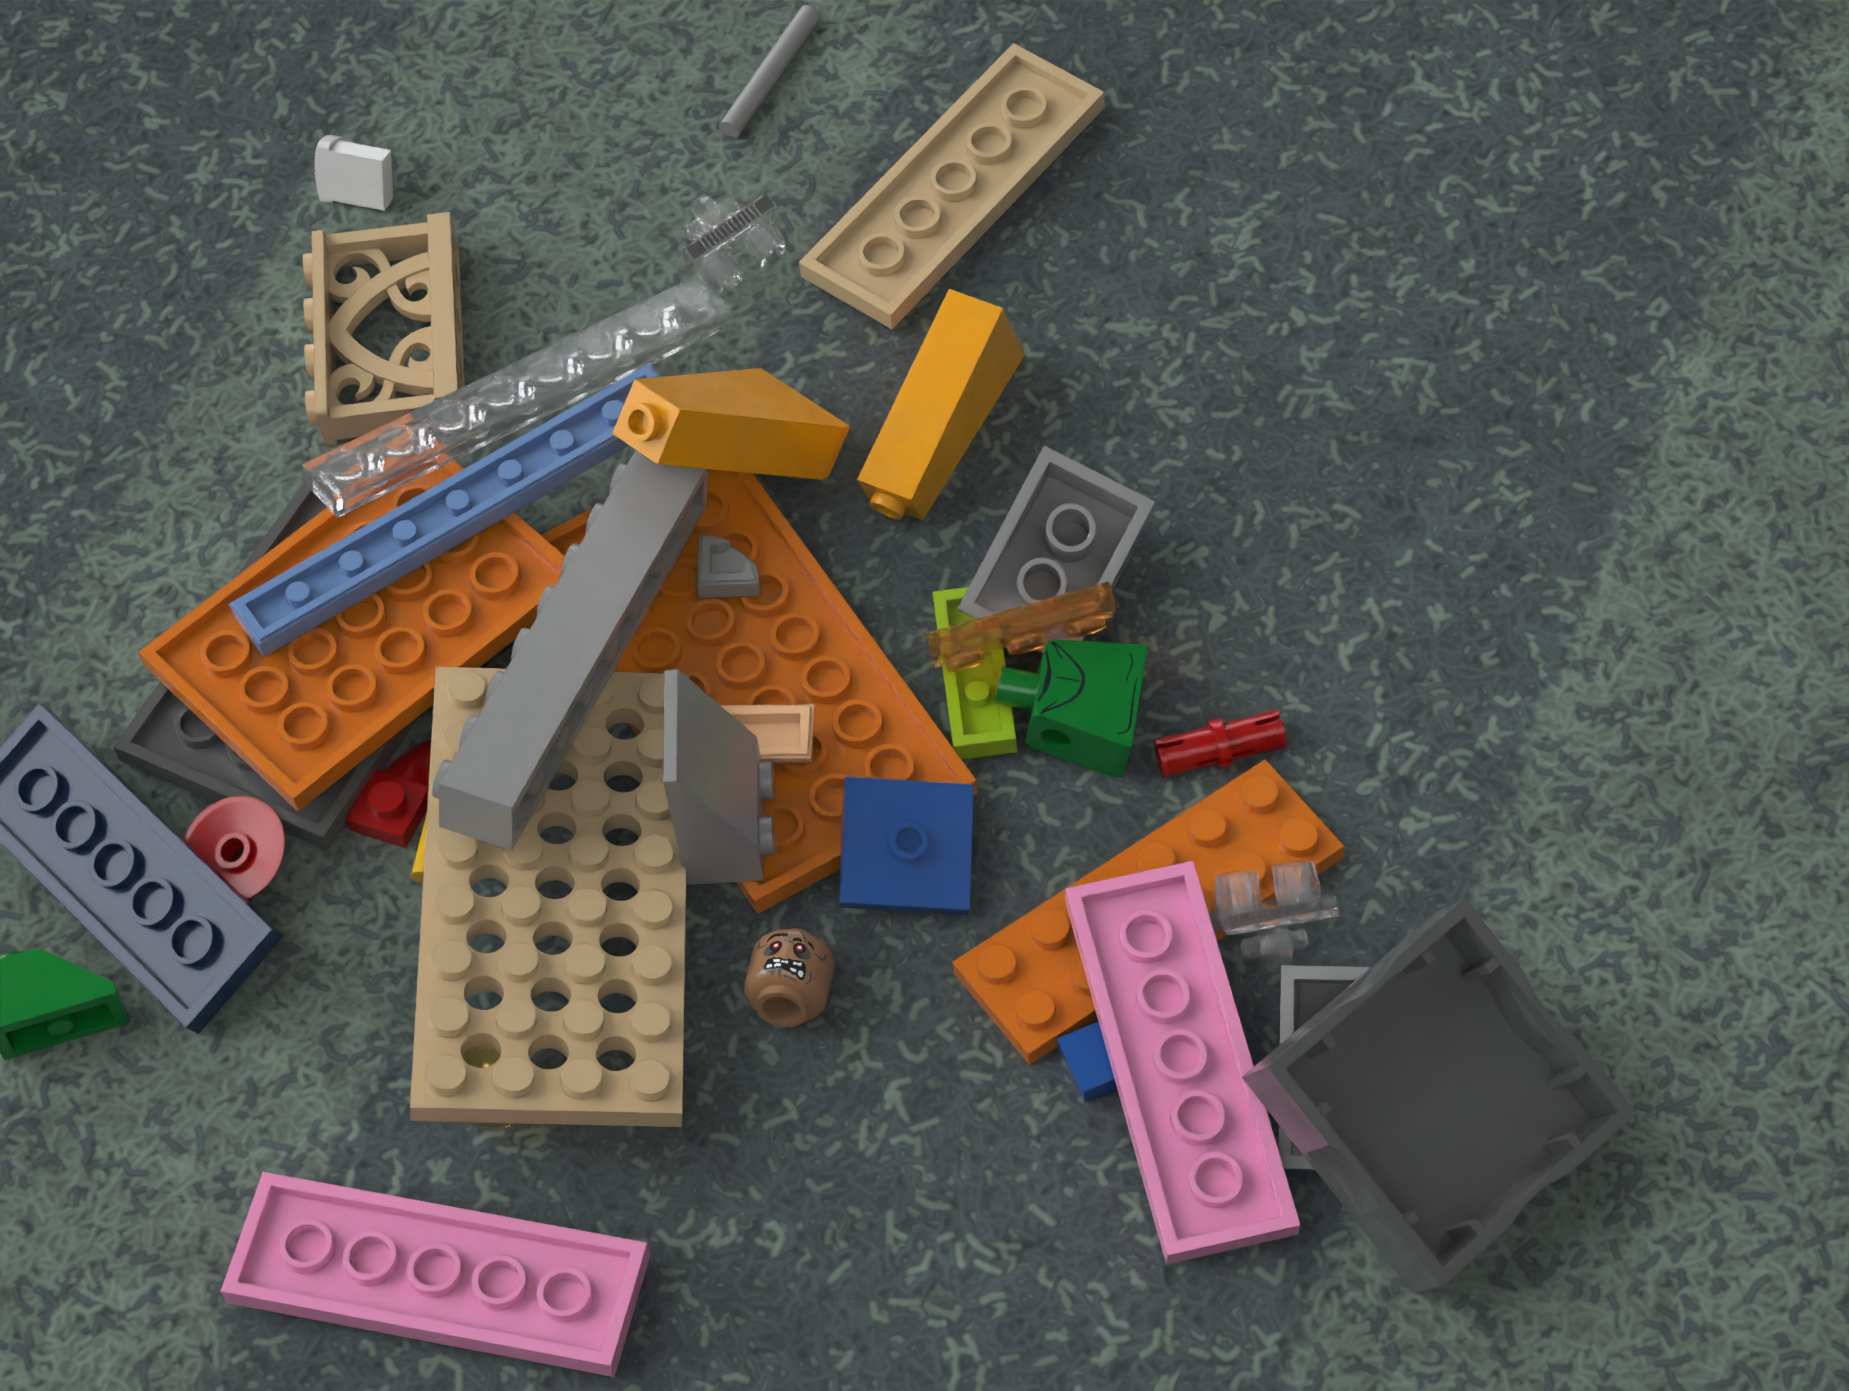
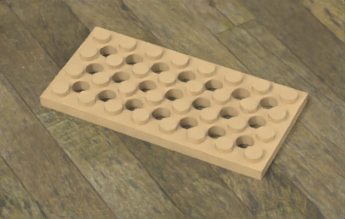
[410,667,689,1127]

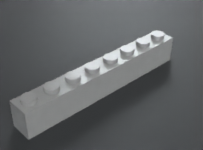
[432,450,709,850]

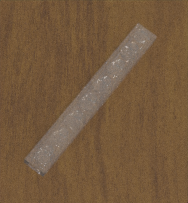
[302,275,732,518]

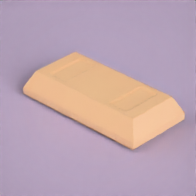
[721,705,815,764]

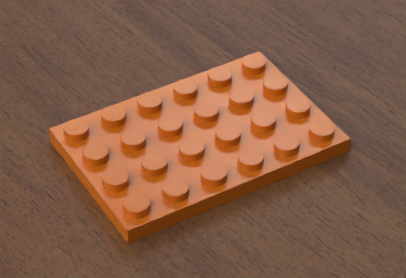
[138,434,565,812]

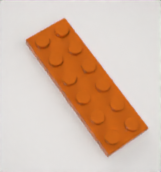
[952,759,1344,1065]

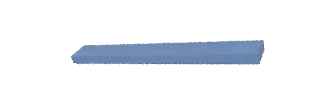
[229,363,661,657]

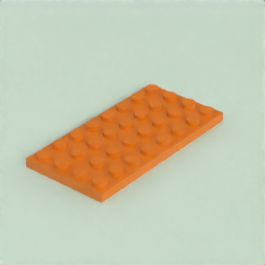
[541,469,978,914]

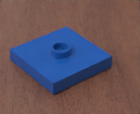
[838,777,974,915]

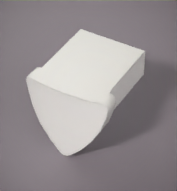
[315,135,393,211]

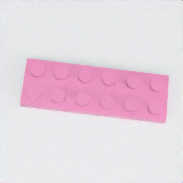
[1065,861,1301,1265]
[221,1172,651,1377]

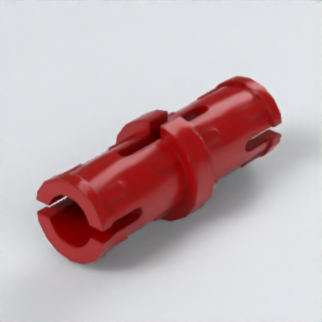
[1153,709,1287,779]

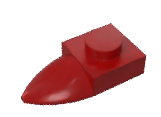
[346,738,431,848]

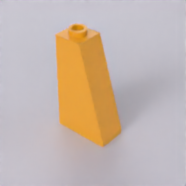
[857,289,1025,520]
[612,368,850,480]

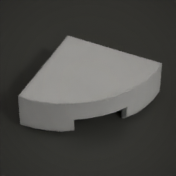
[697,535,761,598]

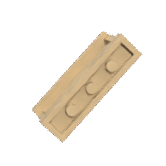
[303,212,467,446]

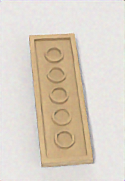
[799,43,1105,330]

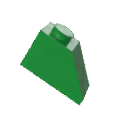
[0,947,130,1060]

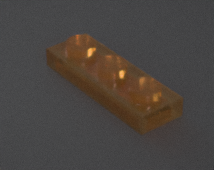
[926,581,1116,672]

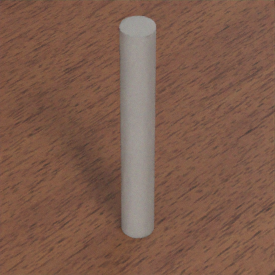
[719,5,820,138]

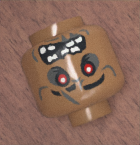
[744,928,835,1027]

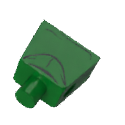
[994,639,1148,777]

